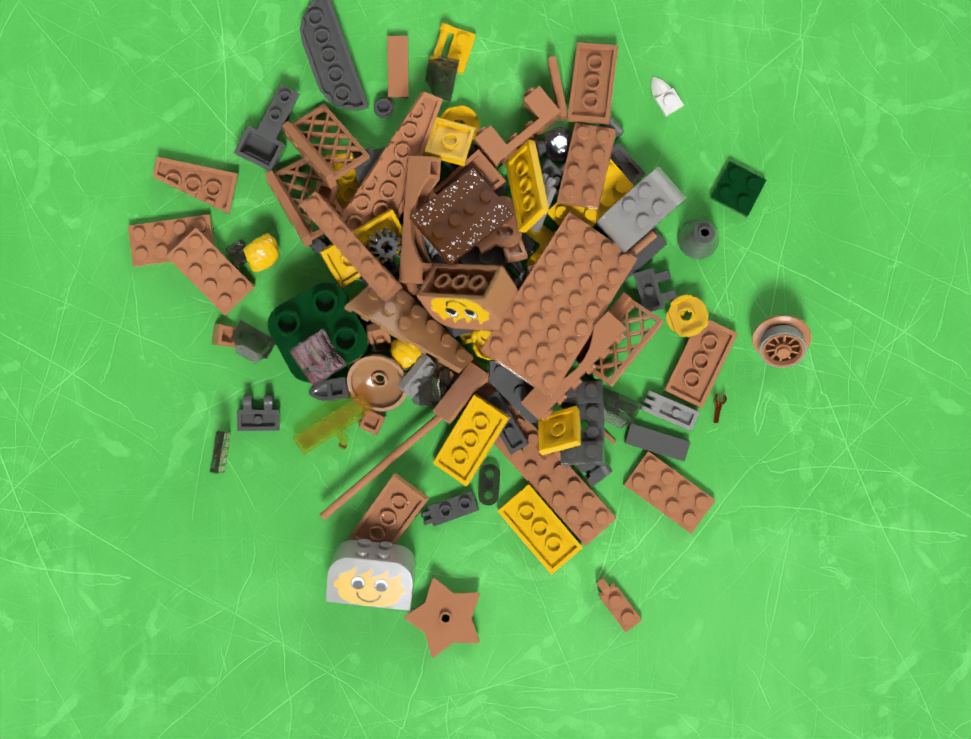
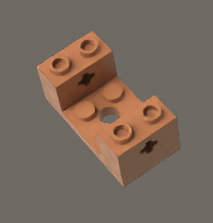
[475,86,561,169]

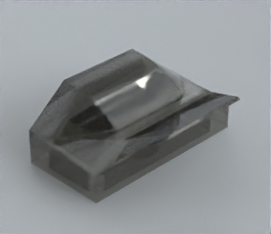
[425,56,460,101]
[231,320,276,363]
[418,365,451,409]
[604,388,642,429]

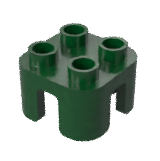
[268,283,371,384]

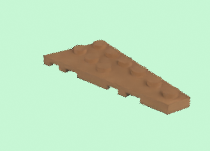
[344,285,474,373]

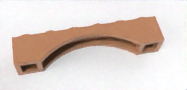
[399,156,441,284]
[300,191,402,301]
[521,311,627,421]

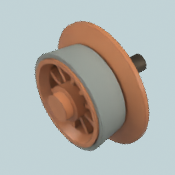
[752,315,812,368]

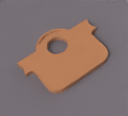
[475,196,522,254]

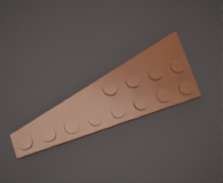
[340,91,443,231]

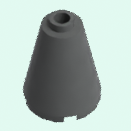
[678,218,719,259]

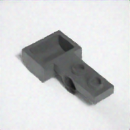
[234,84,300,172]

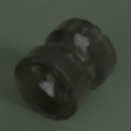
[225,239,248,268]

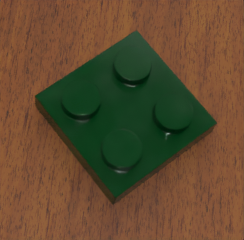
[710,161,767,217]

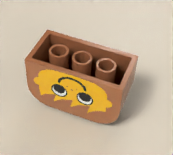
[417,263,517,331]

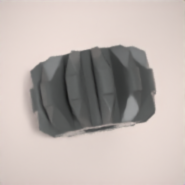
[366,228,402,264]

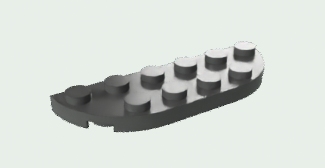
[300,0,369,111]

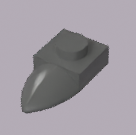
[309,377,351,401]

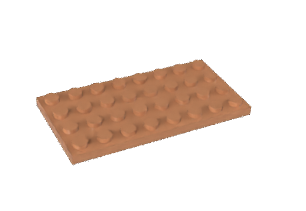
[480,212,637,397]

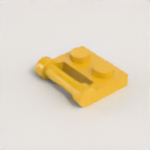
[428,23,476,75]

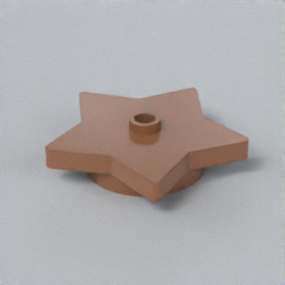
[404,578,480,658]

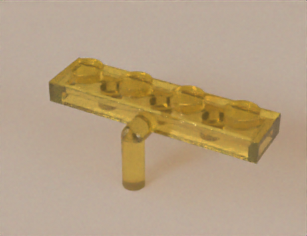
[293,393,374,455]

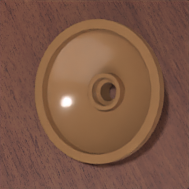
[347,354,406,412]

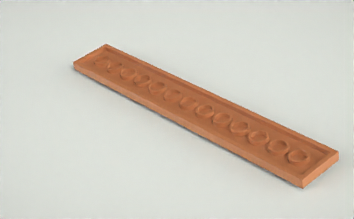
[421,304,617,546]

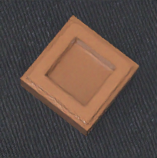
[358,408,386,435]

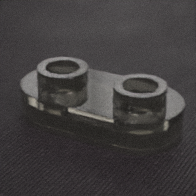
[478,464,500,506]

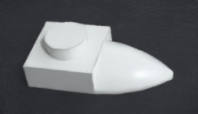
[651,77,684,117]

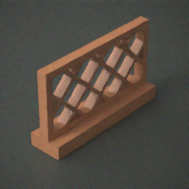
[282,104,370,189]
[264,158,343,247]
[575,293,664,387]

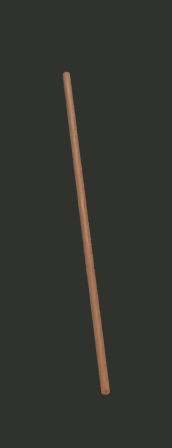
[320,231,657,520]

